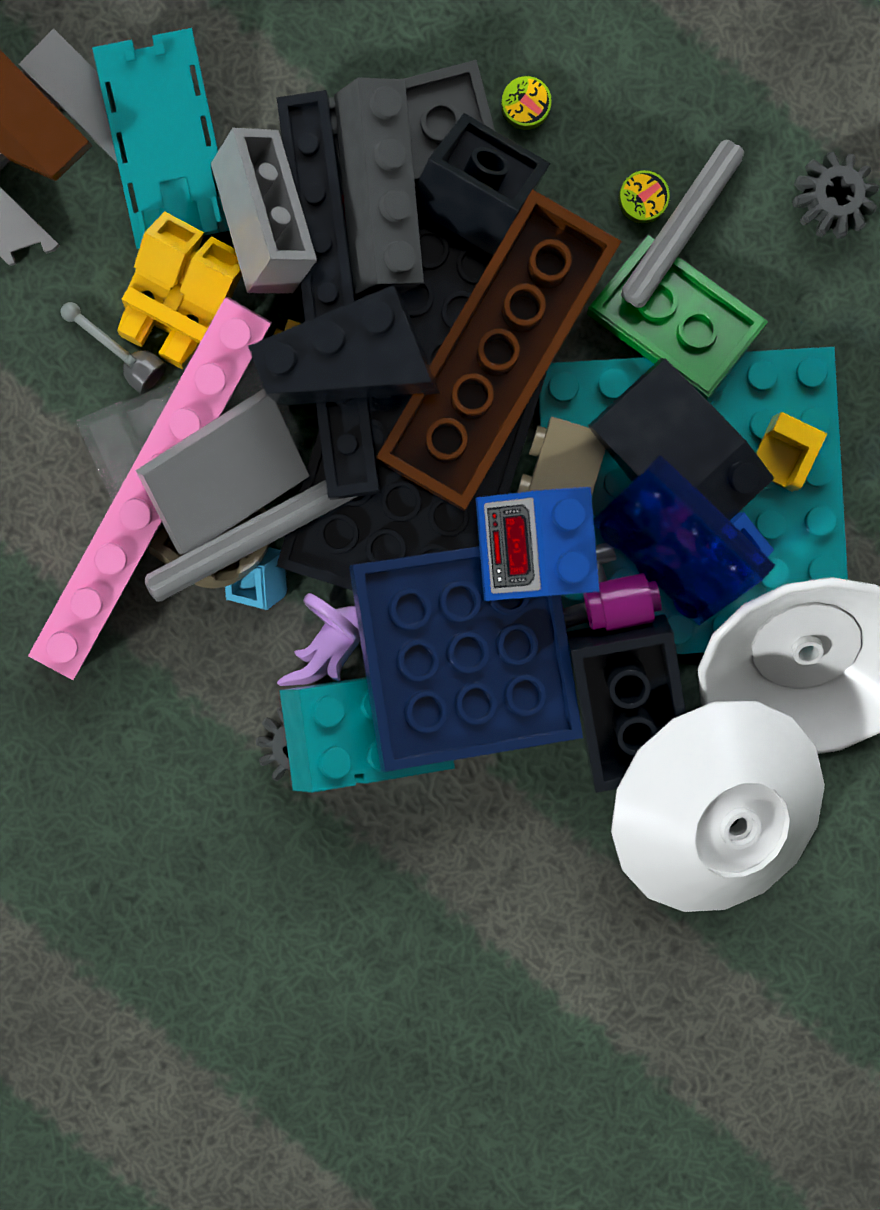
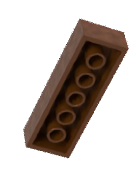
[376,189,622,512]

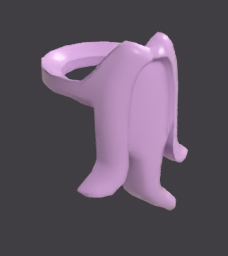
[277,593,361,686]

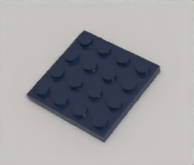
[349,546,583,772]

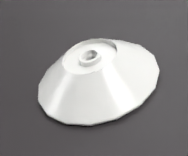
[698,577,880,754]
[611,701,825,912]

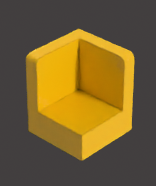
[755,412,827,492]

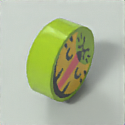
[501,76,551,130]
[618,171,670,223]

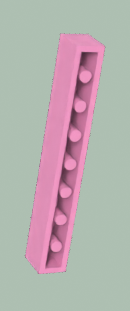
[28,297,272,680]

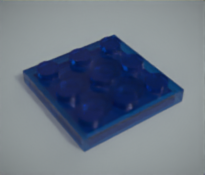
[594,455,776,625]

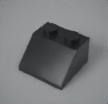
[415,113,551,256]

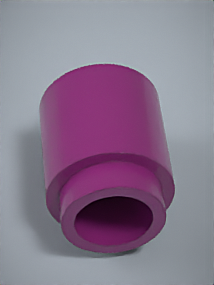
[583,573,662,633]

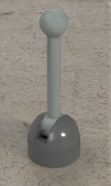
[61,302,167,395]

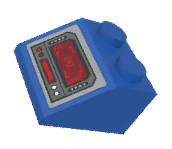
[476,487,599,601]

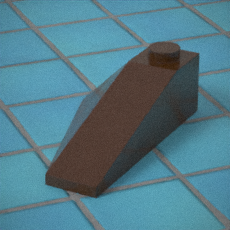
[0,50,92,181]

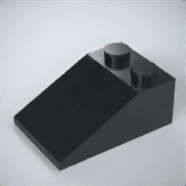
[588,358,775,547]

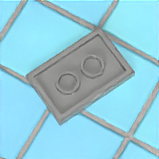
[135,389,309,556]

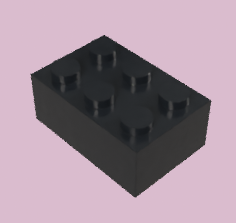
[567,614,686,793]

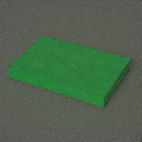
[587,235,768,401]

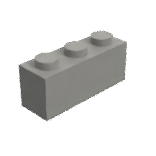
[211,128,317,293]

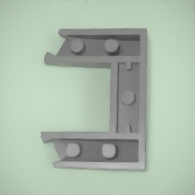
[0,28,128,266]

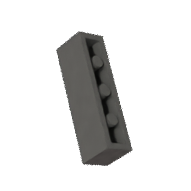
[334,78,424,295]

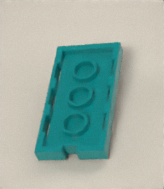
[92,28,229,249]

